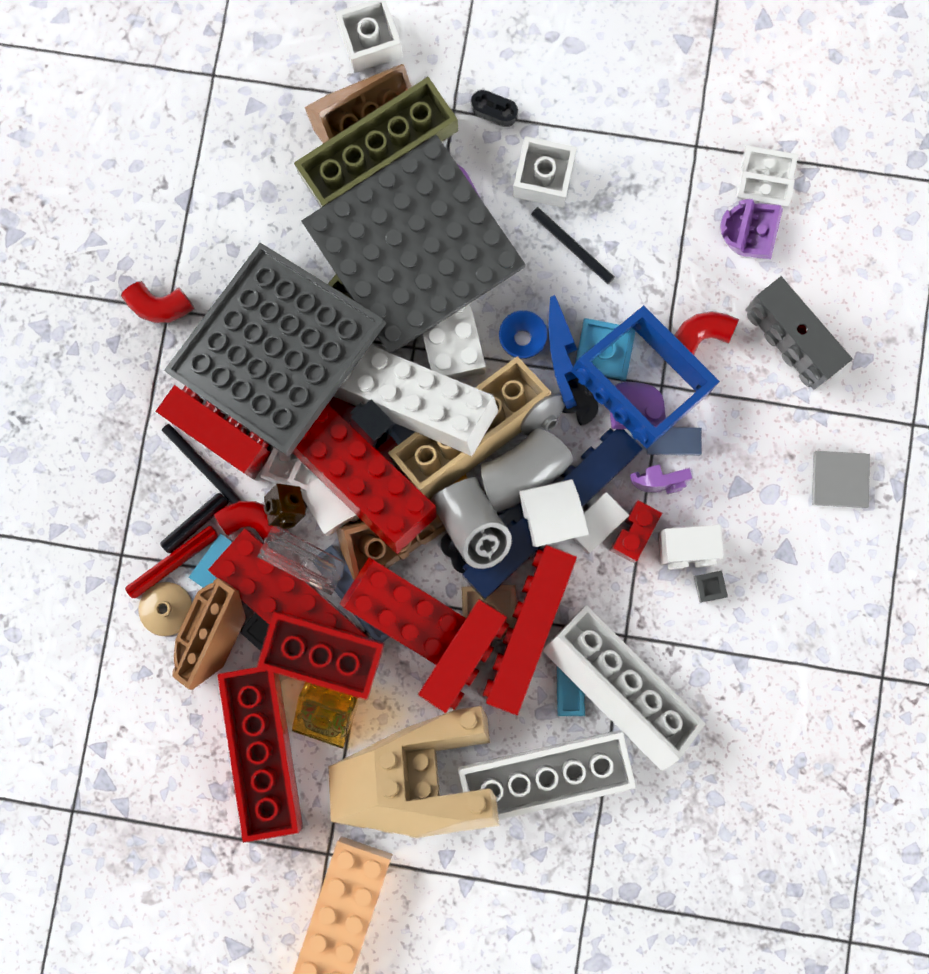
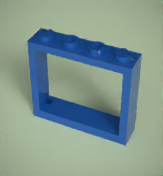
[571,305,720,449]

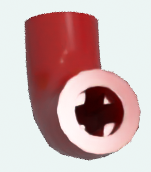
[121,281,195,323]
[674,311,739,355]
[214,501,288,544]

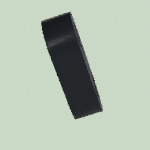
[471,90,518,127]

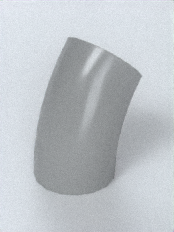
[481,428,573,513]
[430,477,512,569]

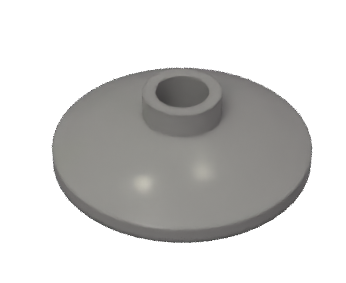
[521,394,565,436]

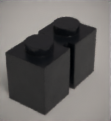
[349,399,394,450]

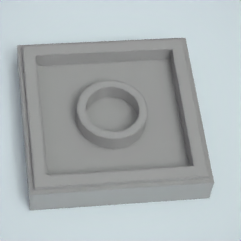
[812,451,870,508]

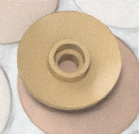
[138,582,192,636]

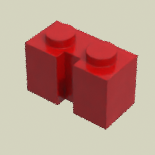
[610,500,662,563]

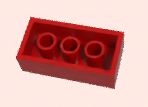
[155,385,271,480]
[340,557,466,665]
[418,599,509,713]
[257,611,385,700]

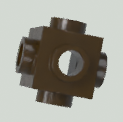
[264,483,306,529]

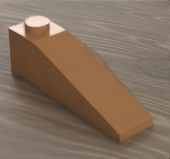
[304,64,412,144]
[337,512,446,580]

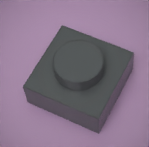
[694,570,728,603]

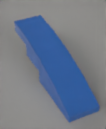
[548,295,578,409]

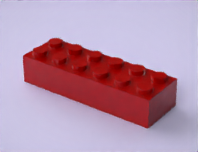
[292,404,437,554]
[208,529,370,638]
[483,545,577,716]
[217,667,303,843]

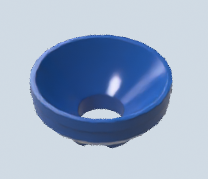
[499,310,547,359]

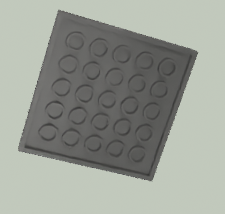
[301,134,526,353]
[164,242,386,457]

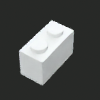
[572,492,629,554]

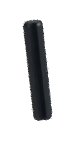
[160,493,229,554]

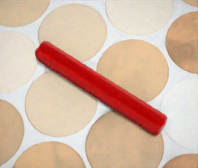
[125,526,219,599]

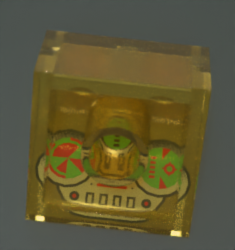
[292,682,360,749]

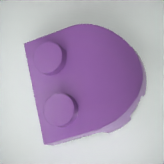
[720,199,783,259]
[610,382,666,429]
[630,464,693,494]

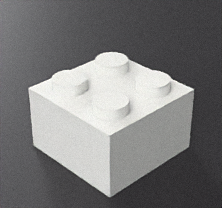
[335,0,403,73]
[513,136,577,208]
[658,525,724,570]

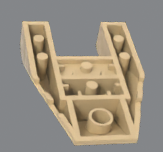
[328,706,499,838]

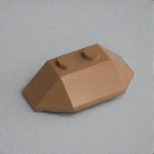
[172,578,246,690]

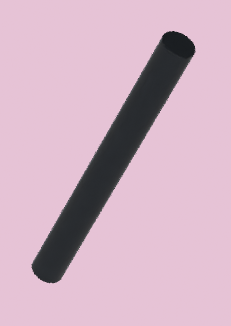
[531,207,615,284]
[162,424,242,504]

